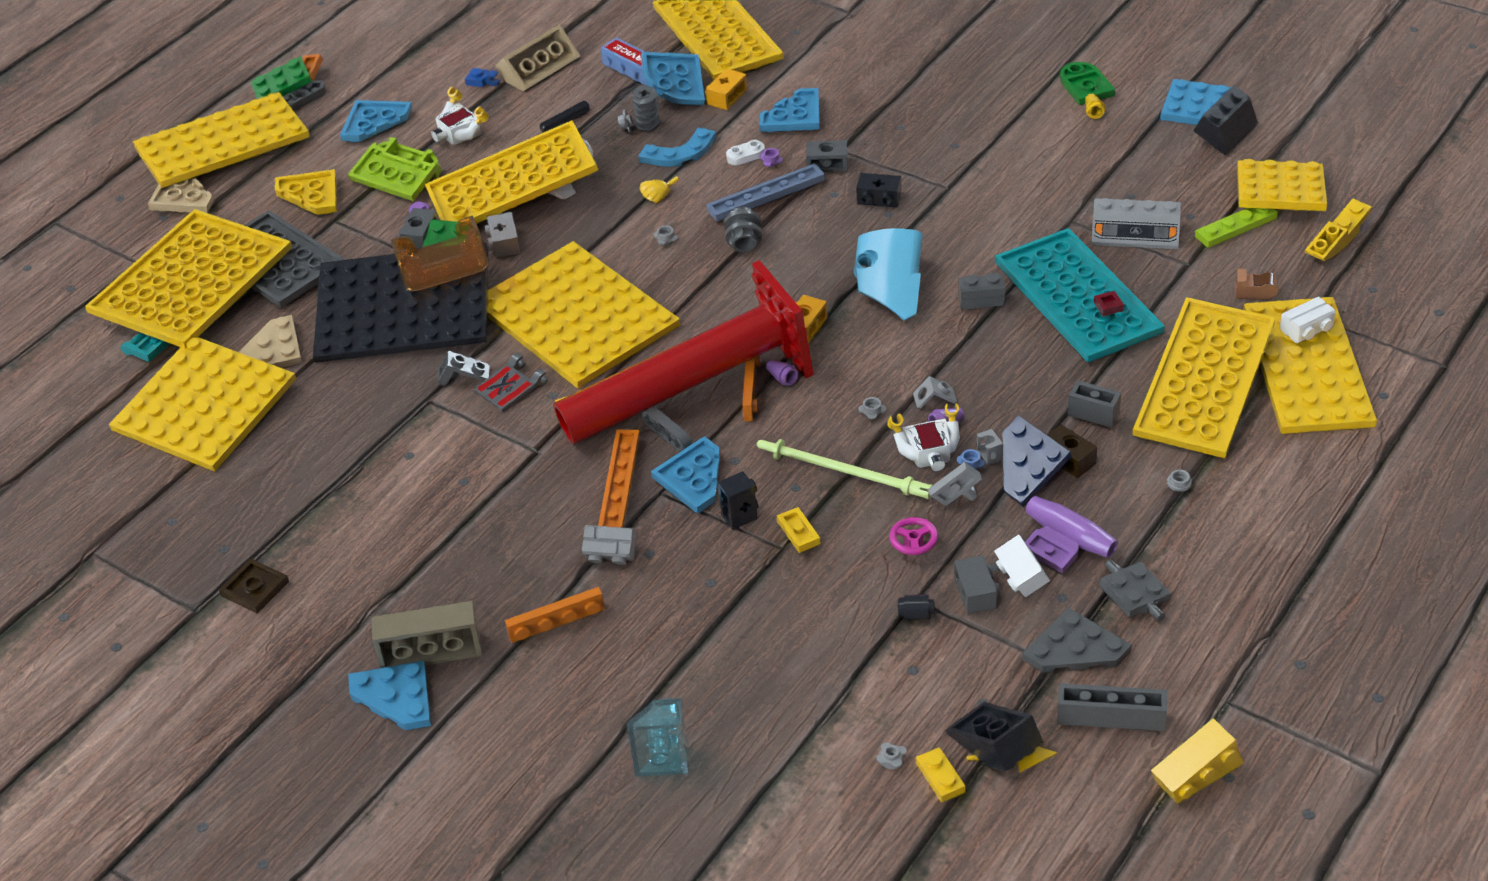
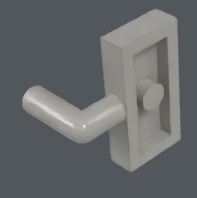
[928,462,982,506]

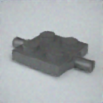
[1099,559,1171,622]

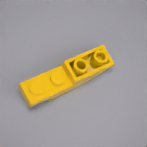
[1305,198,1372,261]

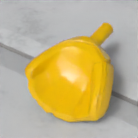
[640,176,679,203]

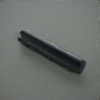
[539,100,590,133]

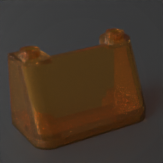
[391,215,488,291]

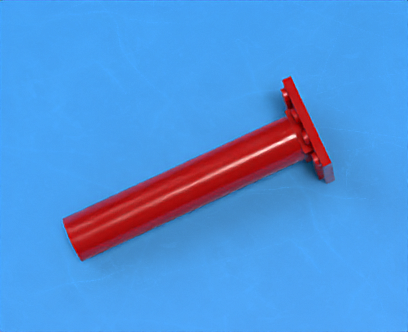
[553,260,814,445]

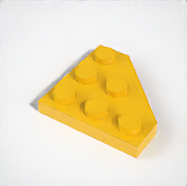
[275,169,337,215]

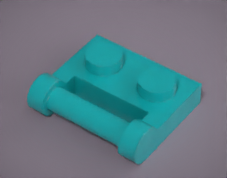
[120,332,171,362]

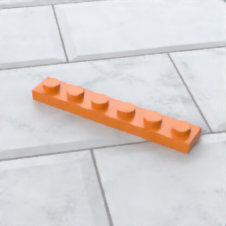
[598,429,640,528]

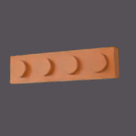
[505,587,605,643]

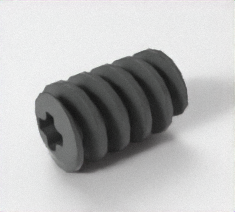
[632,86,660,131]

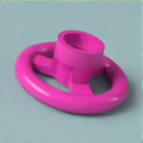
[889,517,938,555]

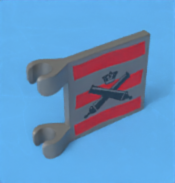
[474,353,548,412]

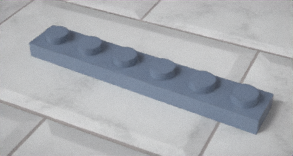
[706,163,825,222]

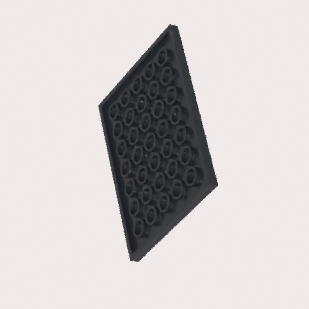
[313,243,489,363]

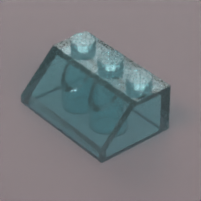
[627,698,688,777]

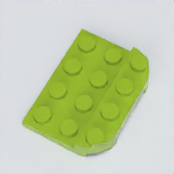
[347,137,442,201]

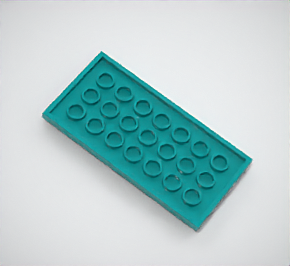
[995,228,1165,363]

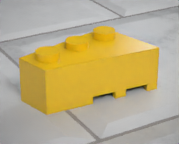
[1151,718,1244,804]

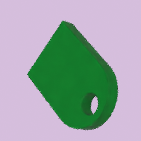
[1060,62,1115,105]

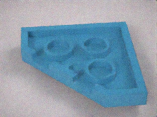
[760,88,819,132]
[340,100,412,142]
[651,436,720,514]
[348,661,431,730]

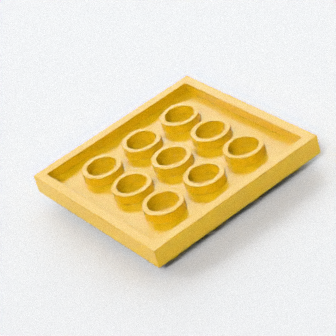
[1237,159,1327,211]

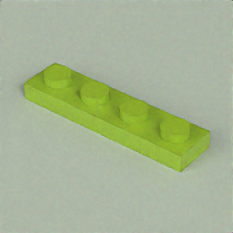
[1195,208,1278,248]

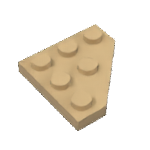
[148,178,214,213]
[239,315,302,368]

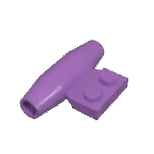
[1025,496,1118,574]

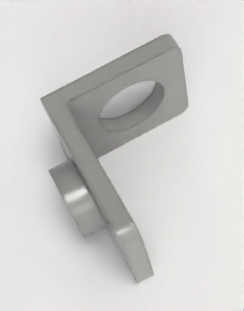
[913,376,957,409]

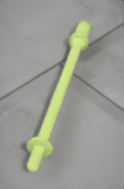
[757,439,933,500]

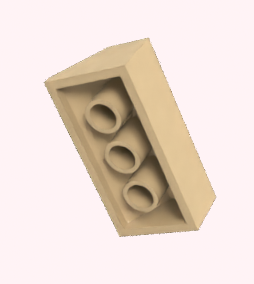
[495,24,580,91]

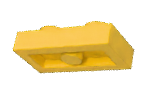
[777,507,821,553]
[916,747,965,803]

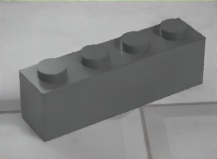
[1057,683,1167,731]

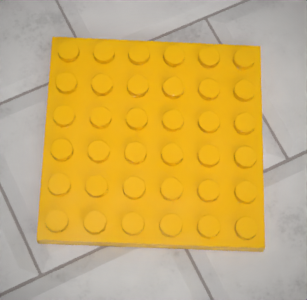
[109,337,297,472]

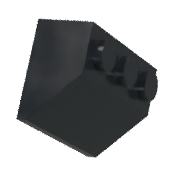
[1193,85,1258,156]

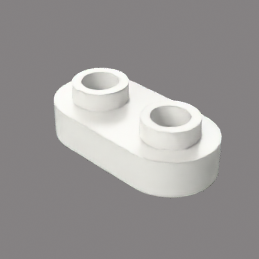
[726,140,765,165]

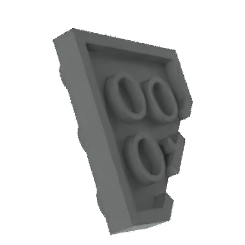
[1022,608,1132,672]

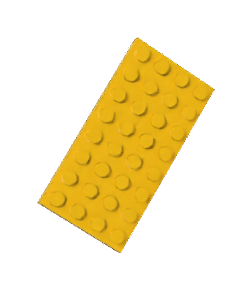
[653,0,783,80]
[133,92,310,188]
[425,121,598,225]
[1133,297,1276,458]
[1243,297,1377,434]

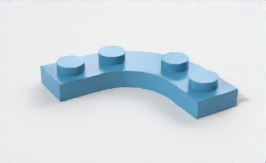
[638,128,716,167]

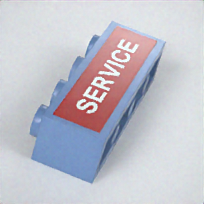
[600,37,648,86]

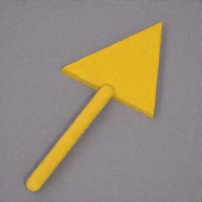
[966,746,1057,773]

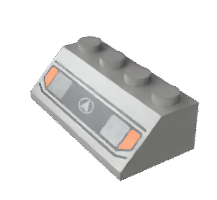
[1091,198,1181,249]

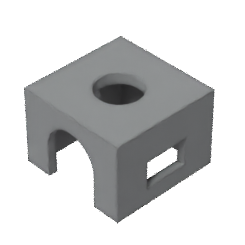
[977,429,1003,465]

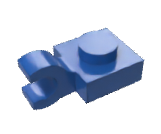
[465,68,500,87]

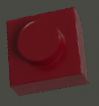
[1094,291,1124,316]

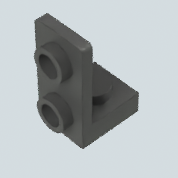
[437,351,489,386]

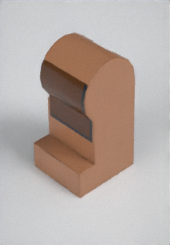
[1235,269,1278,299]

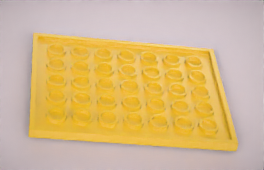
[85,209,292,348]
[488,241,681,388]

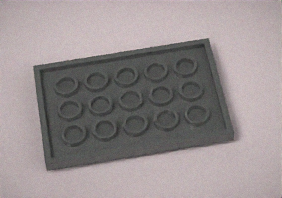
[244,210,345,308]

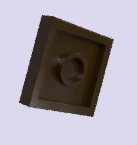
[219,558,289,614]

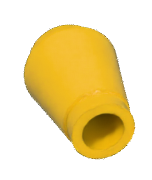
[1085,94,1106,119]

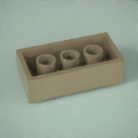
[371,601,482,668]

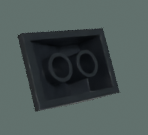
[945,702,1043,772]

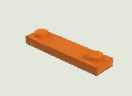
[742,355,761,422]

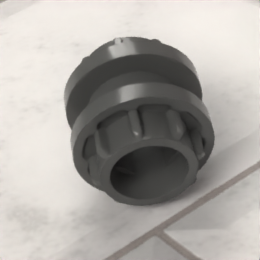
[724,207,762,252]

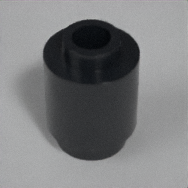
[898,594,935,620]

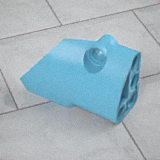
[853,228,923,321]

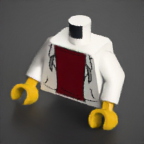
[431,87,489,145]
[887,403,960,471]

